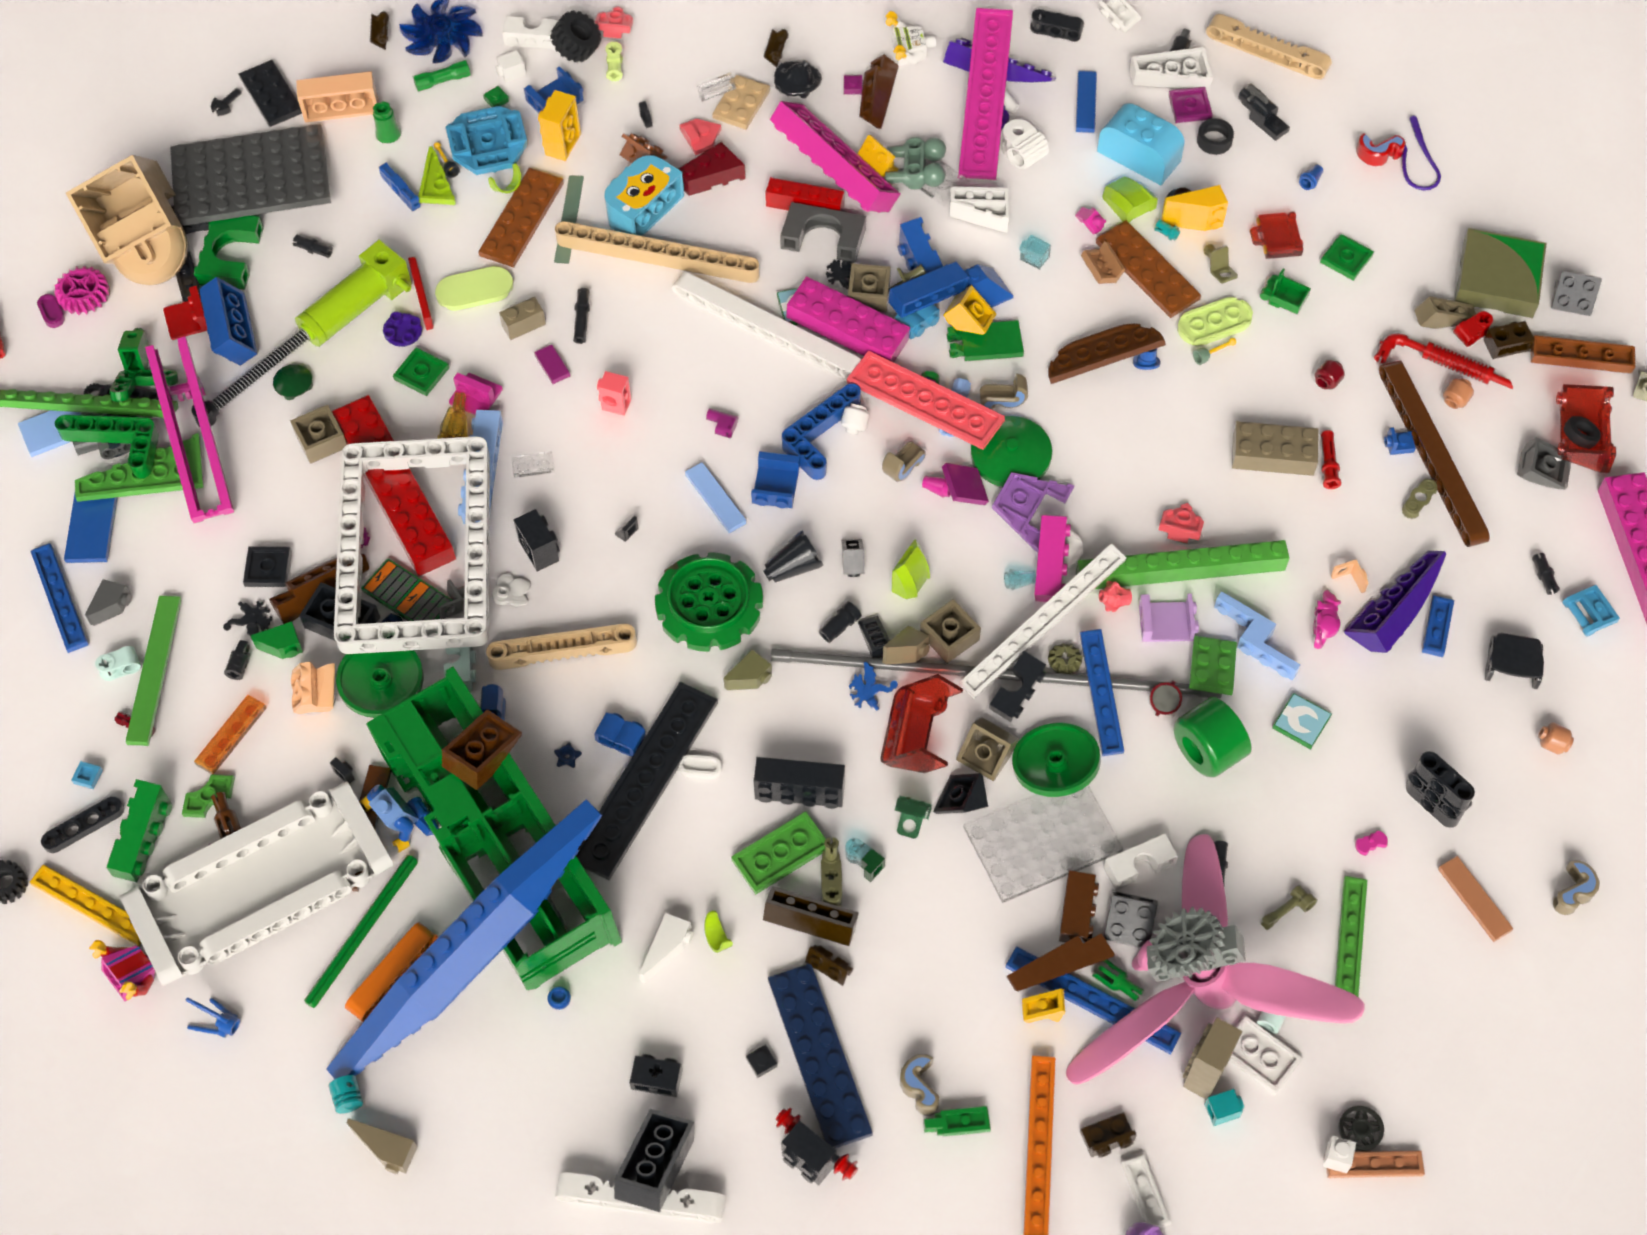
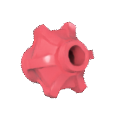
[1099,581,1132,612]

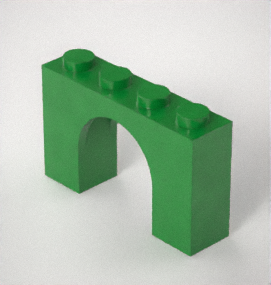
[194,216,264,290]

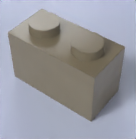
[499,297,546,340]

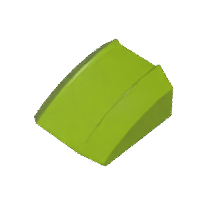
[1102,176,1158,222]
[892,539,930,599]

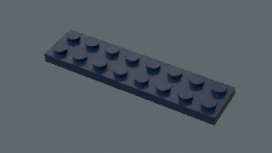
[767,964,873,1149]

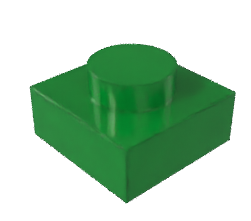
[483,86,510,107]

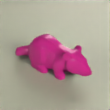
[1313,590,1341,649]

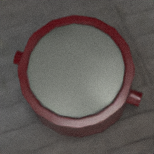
[1148,680,1182,717]

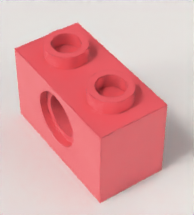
[597,371,631,416]

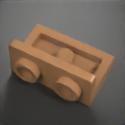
[1081,242,1125,284]

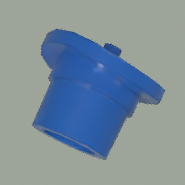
[1133,348,1161,370]

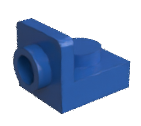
[1384,427,1416,455]

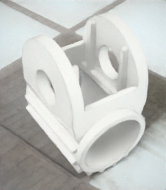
[1002,119,1049,169]

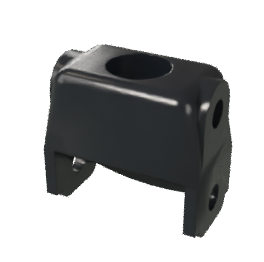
[1485,633,1544,689]

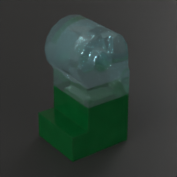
[845,838,885,882]

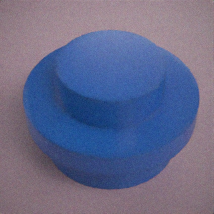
[547,987,571,1010]

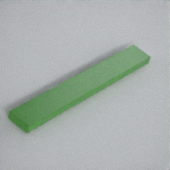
[125,596,182,746]

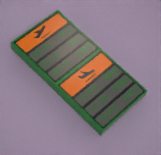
[361,558,453,621]

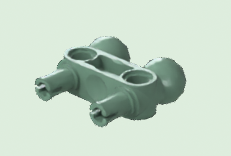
[886,137,946,190]

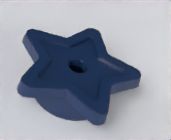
[554,742,582,768]

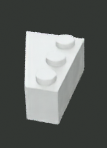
[950,187,1009,233]

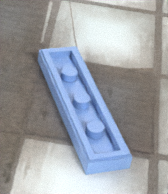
[685,462,746,533]

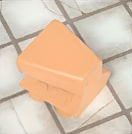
[291,662,335,714]

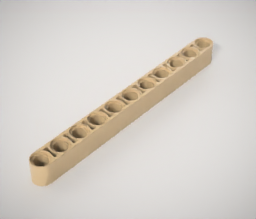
[555,221,760,283]

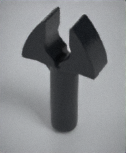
[211,88,241,116]

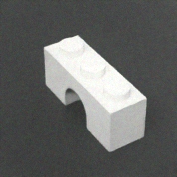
[502,16,559,49]
[1103,834,1178,890]

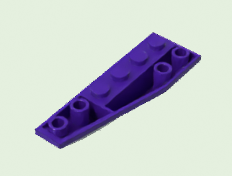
[943,38,1056,83]

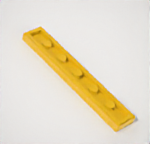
[29,864,142,946]

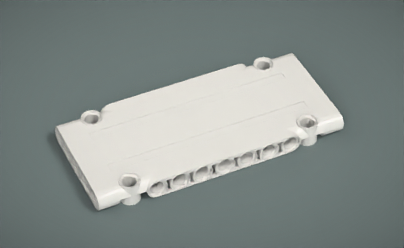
[119,781,394,986]

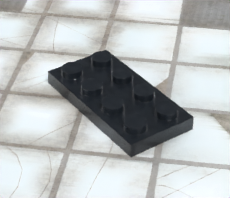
[238,60,302,128]

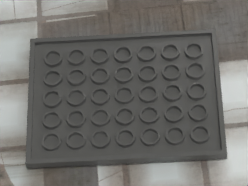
[170,124,331,226]

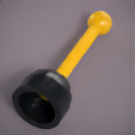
[434,142,460,178]

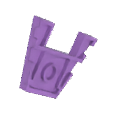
[992,472,1075,552]

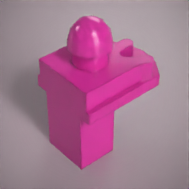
[1075,207,1106,234]

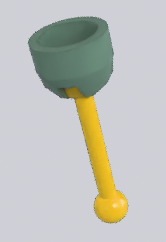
[1193,338,1237,365]

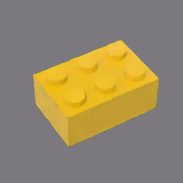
[538,90,581,161]

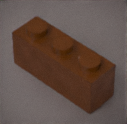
[1059,870,1099,943]

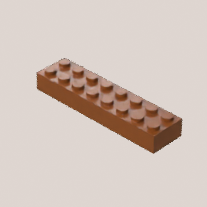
[1531,335,1636,374]

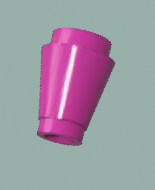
[922,476,951,498]

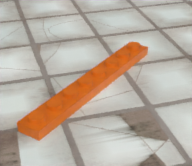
[1023,1055,1056,1235]

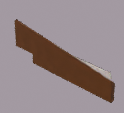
[859,54,899,129]
[1006,933,1115,991]

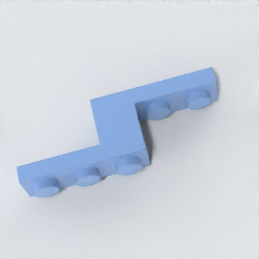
[1214,591,1300,681]

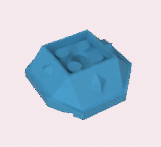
[445,106,528,175]

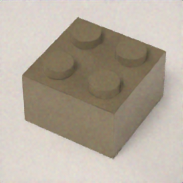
[848,263,891,312]
[290,405,347,464]
[920,599,981,664]

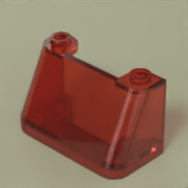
[1556,384,1616,473]

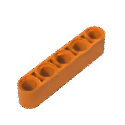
[345,922,438,1022]

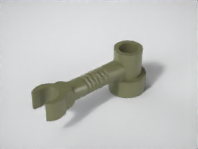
[1261,885,1318,930]

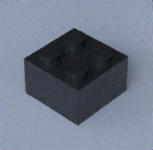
[513,509,560,572]

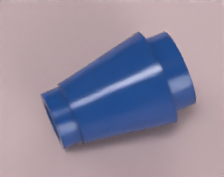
[1299,165,1324,190]

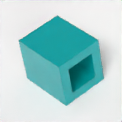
[1204,1089,1244,1126]

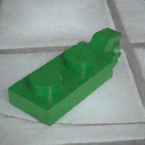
[923,1106,991,1137]

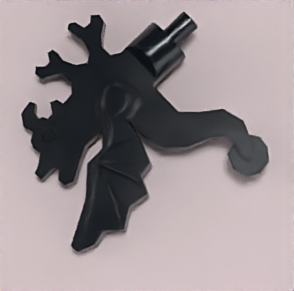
[826,259,853,289]
[223,601,273,640]

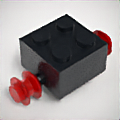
[775,1108,859,1186]

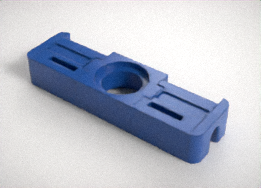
[378,162,421,212]

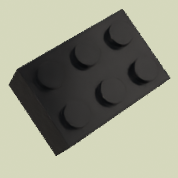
[299,582,381,641]

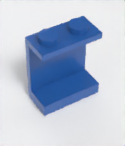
[524,66,584,113]
[751,451,800,509]

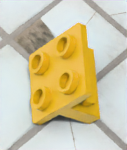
[857,135,899,178]

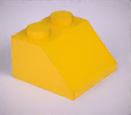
[943,285,997,335]

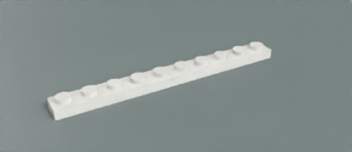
[959,543,1126,699]

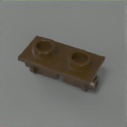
[370,11,389,50]
[763,29,789,68]
[805,944,854,986]

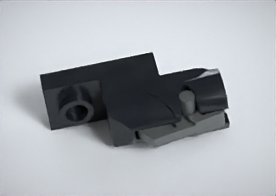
[1238,83,1290,141]

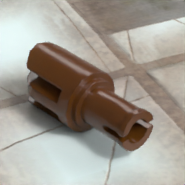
[211,792,241,839]

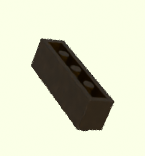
[763,886,859,946]

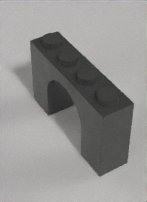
[780,202,866,263]

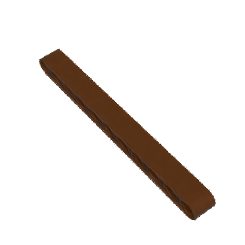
[1379,360,1490,547]

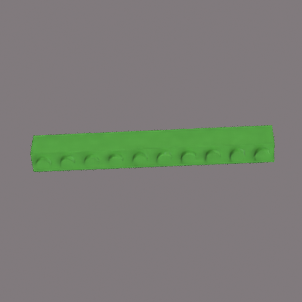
[1076,540,1290,589]

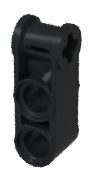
[1030,9,1084,42]

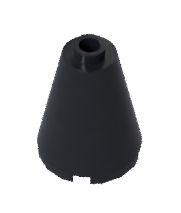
[763,530,823,583]

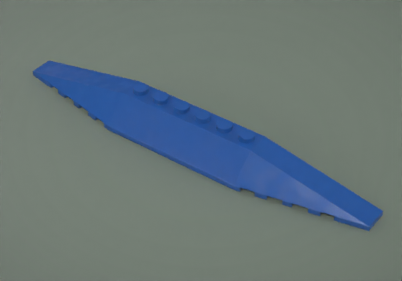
[326,799,602,1079]

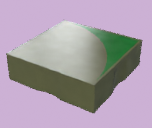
[1454,228,1547,318]

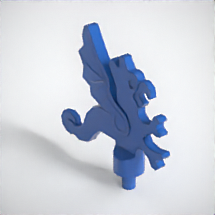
[849,662,898,711]

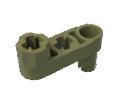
[820,837,842,907]

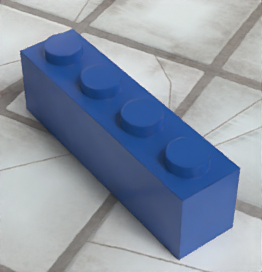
[888,262,969,318]

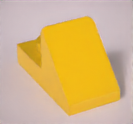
[1022,989,1065,1023]

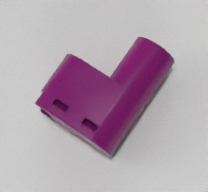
[706,408,739,438]

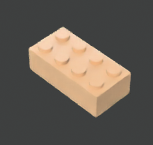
[296,71,379,122]

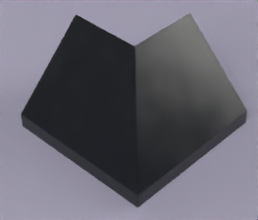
[933,773,988,814]

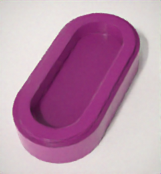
[37,294,65,328]

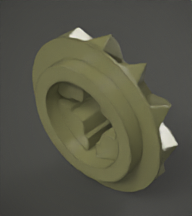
[1048,642,1082,674]

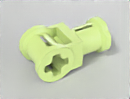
[605,42,623,81]

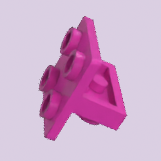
[449,372,503,416]

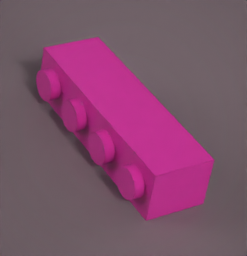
[1035,515,1071,602]

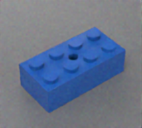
[199,277,258,366]

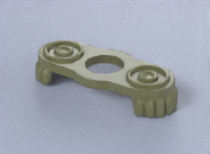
[1402,479,1437,519]

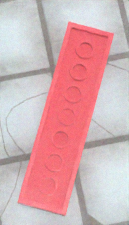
[847,351,1005,450]

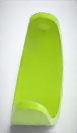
[488,163,521,193]
[704,910,733,953]

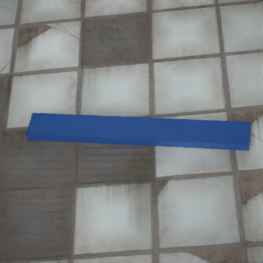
[1005,946,1182,1055]

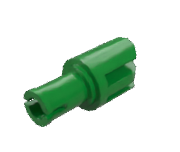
[1092,959,1144,1002]

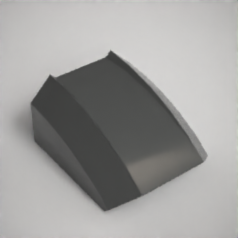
[1517,437,1571,490]

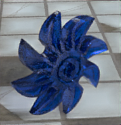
[399,0,483,64]

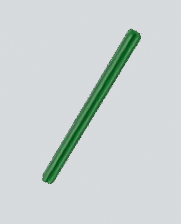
[304,855,418,1008]

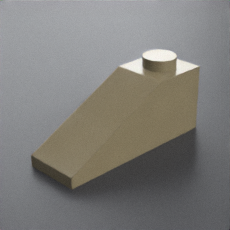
[1414,296,1476,329]
[346,1118,417,1174]

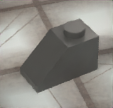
[85,579,131,626]

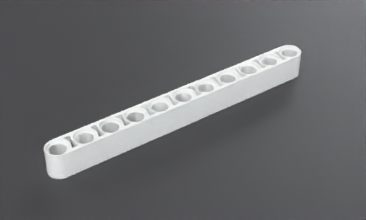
[672,272,861,381]

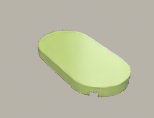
[435,266,513,311]
[1177,297,1253,346]

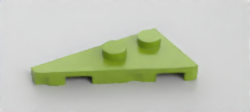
[418,146,456,205]

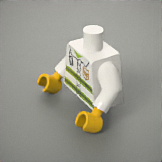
[886,11,936,66]

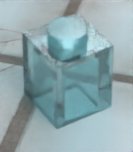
[1019,235,1051,270]

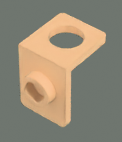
[1331,560,1368,593]

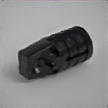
[1170,28,1192,51]
[224,640,251,680]

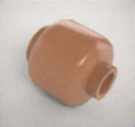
[1443,378,1474,409]
[1538,722,1574,755]

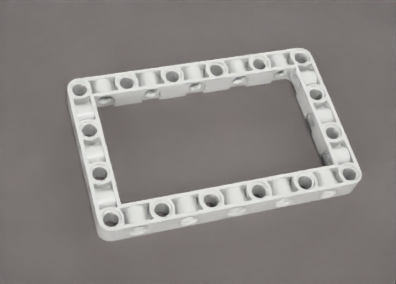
[334,437,490,654]

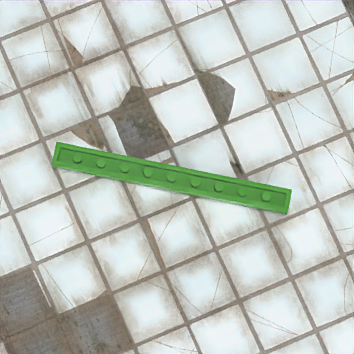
[0,389,179,418]

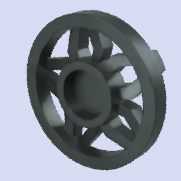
[1338,1106,1384,1151]

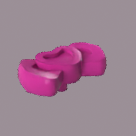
[1355,831,1388,856]

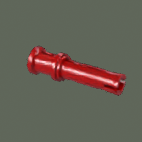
[1321,430,1342,489]

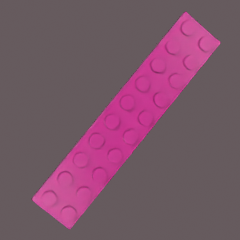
[958,8,1013,180]

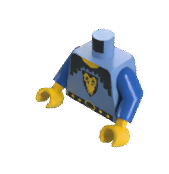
[359,785,419,853]

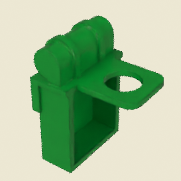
[1260,268,1311,315]

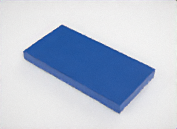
[64,494,117,563]

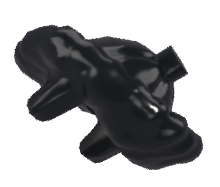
[774,60,822,99]

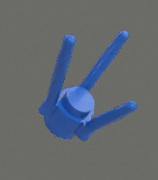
[185,997,240,1038]

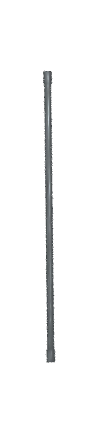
[771,649,1222,698]

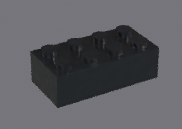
[753,757,845,809]
[614,1109,695,1212]

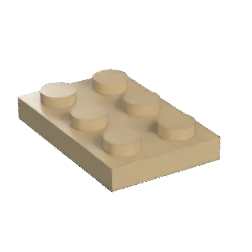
[713,74,770,130]

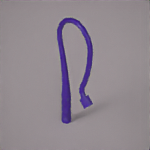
[1402,116,1441,191]

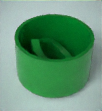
[1173,697,1252,778]

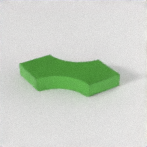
[182,774,235,818]

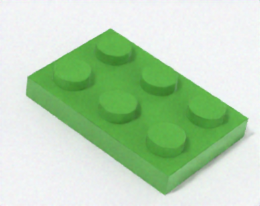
[1189,636,1237,695]

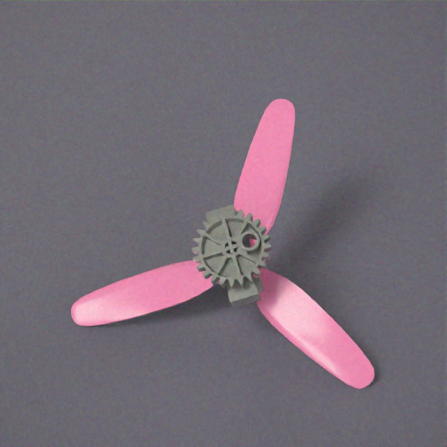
[1066,834,1365,1084]

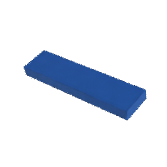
[1076,71,1097,133]

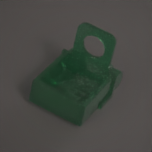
[894,796,933,839]

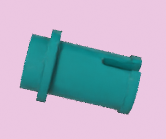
[1154,219,1180,241]

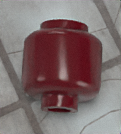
[1314,360,1345,390]

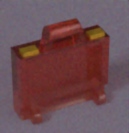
[1250,211,1304,259]

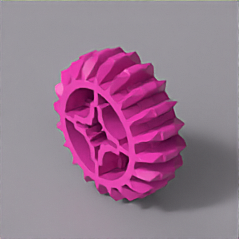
[54,265,109,315]

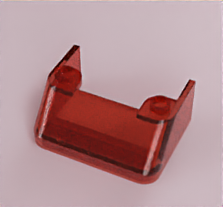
[880,674,963,773]

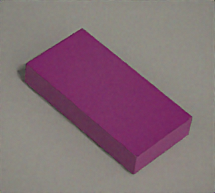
[534,344,570,385]

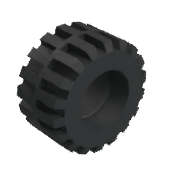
[550,10,602,63]

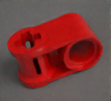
[1453,311,1493,347]

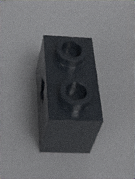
[629,1054,683,1097]

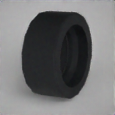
[1197,118,1234,155]

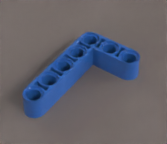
[781,383,861,480]

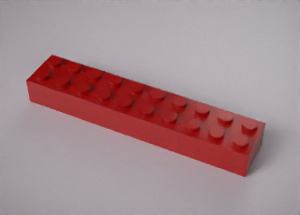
[331,395,456,577]

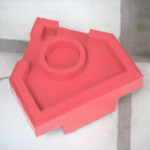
[594,6,633,39]
[679,119,721,155]
[1159,503,1204,544]

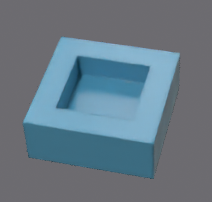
[71,761,103,789]

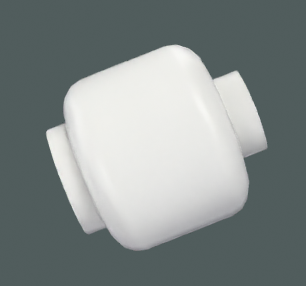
[841,404,869,435]

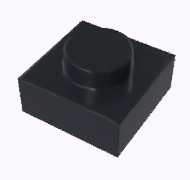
[330,757,355,784]
[746,1044,778,1078]

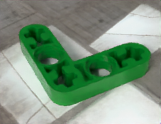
[110,370,178,402]

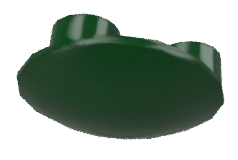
[273,364,313,400]

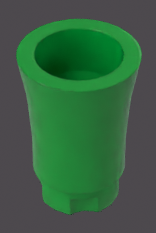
[373,101,401,143]

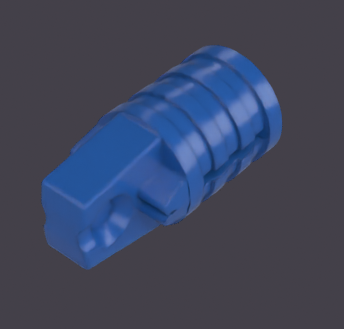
[407,797,439,836]

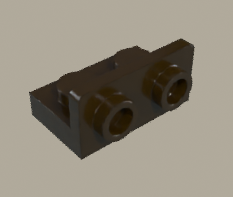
[1080,1112,1137,1158]

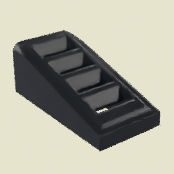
[858,616,890,658]

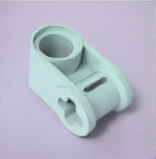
[95,646,141,681]

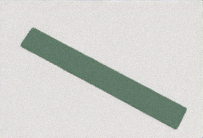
[554,175,584,264]

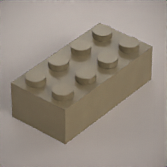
[1232,421,1319,476]
[1182,1017,1243,1100]

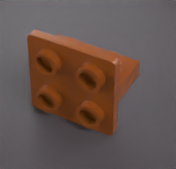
[619,133,668,163]

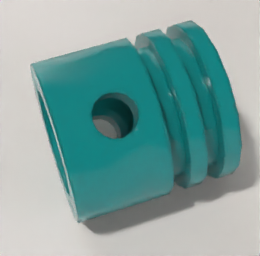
[328,1075,363,1114]

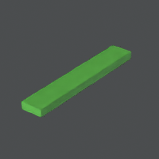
[1335,876,1367,997]

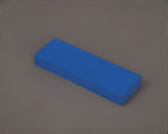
[1422,595,1455,658]

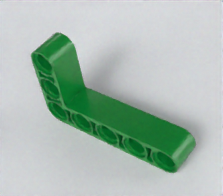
[54,415,159,479]

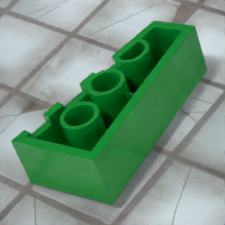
[106,779,172,883]

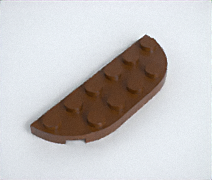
[1048,323,1166,384]

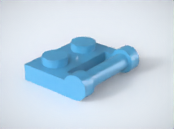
[1562,585,1620,637]

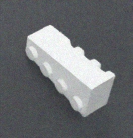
[1129,47,1213,91]

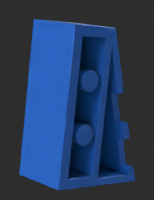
[897,217,943,273]

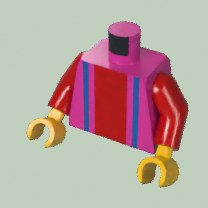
[89,940,155,1002]

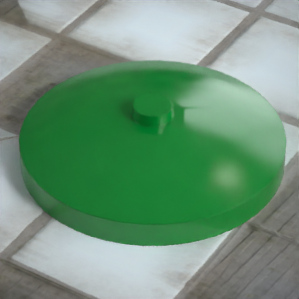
[971,416,1052,487]
[336,638,424,718]
[1012,723,1101,797]

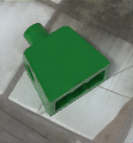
[118,328,149,370]

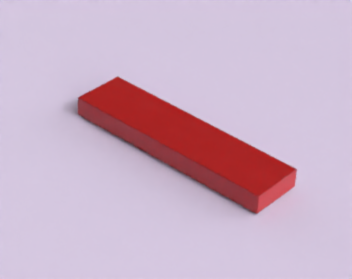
[408,256,434,330]

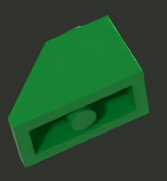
[251,621,303,659]

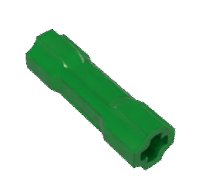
[413,60,471,92]

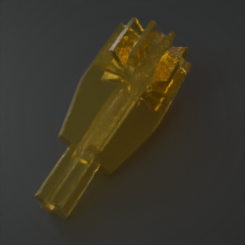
[437,392,468,453]

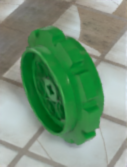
[655,552,763,652]

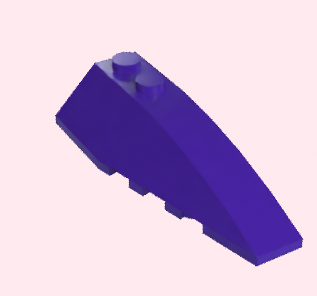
[1344,551,1446,653]

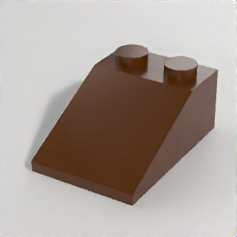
[442,710,522,790]

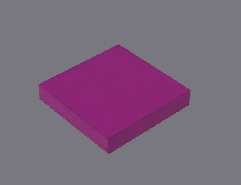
[1168,87,1213,123]
[942,463,989,505]

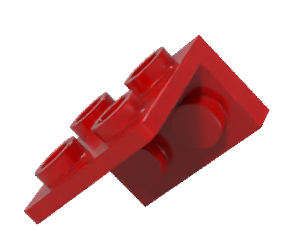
[163,286,207,340]

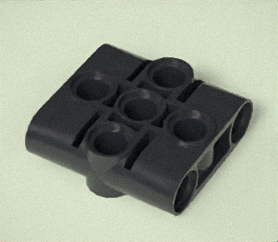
[1406,751,1475,828]

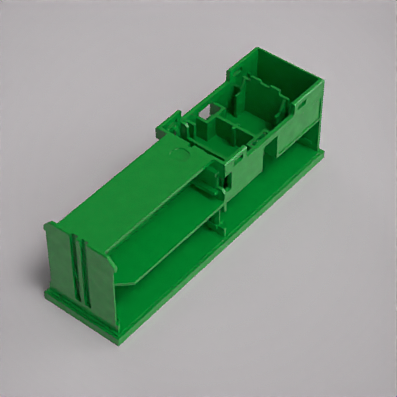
[366,666,622,990]

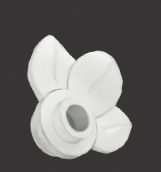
[492,573,531,607]

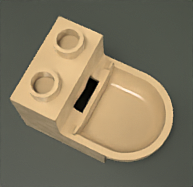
[66,155,188,285]

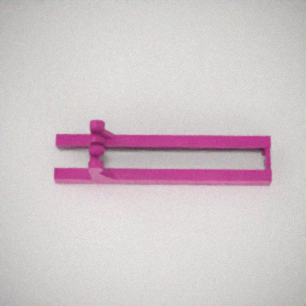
[145,337,234,523]

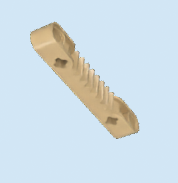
[1206,14,1332,80]
[486,624,637,670]

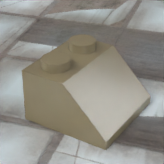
[956,717,1019,781]

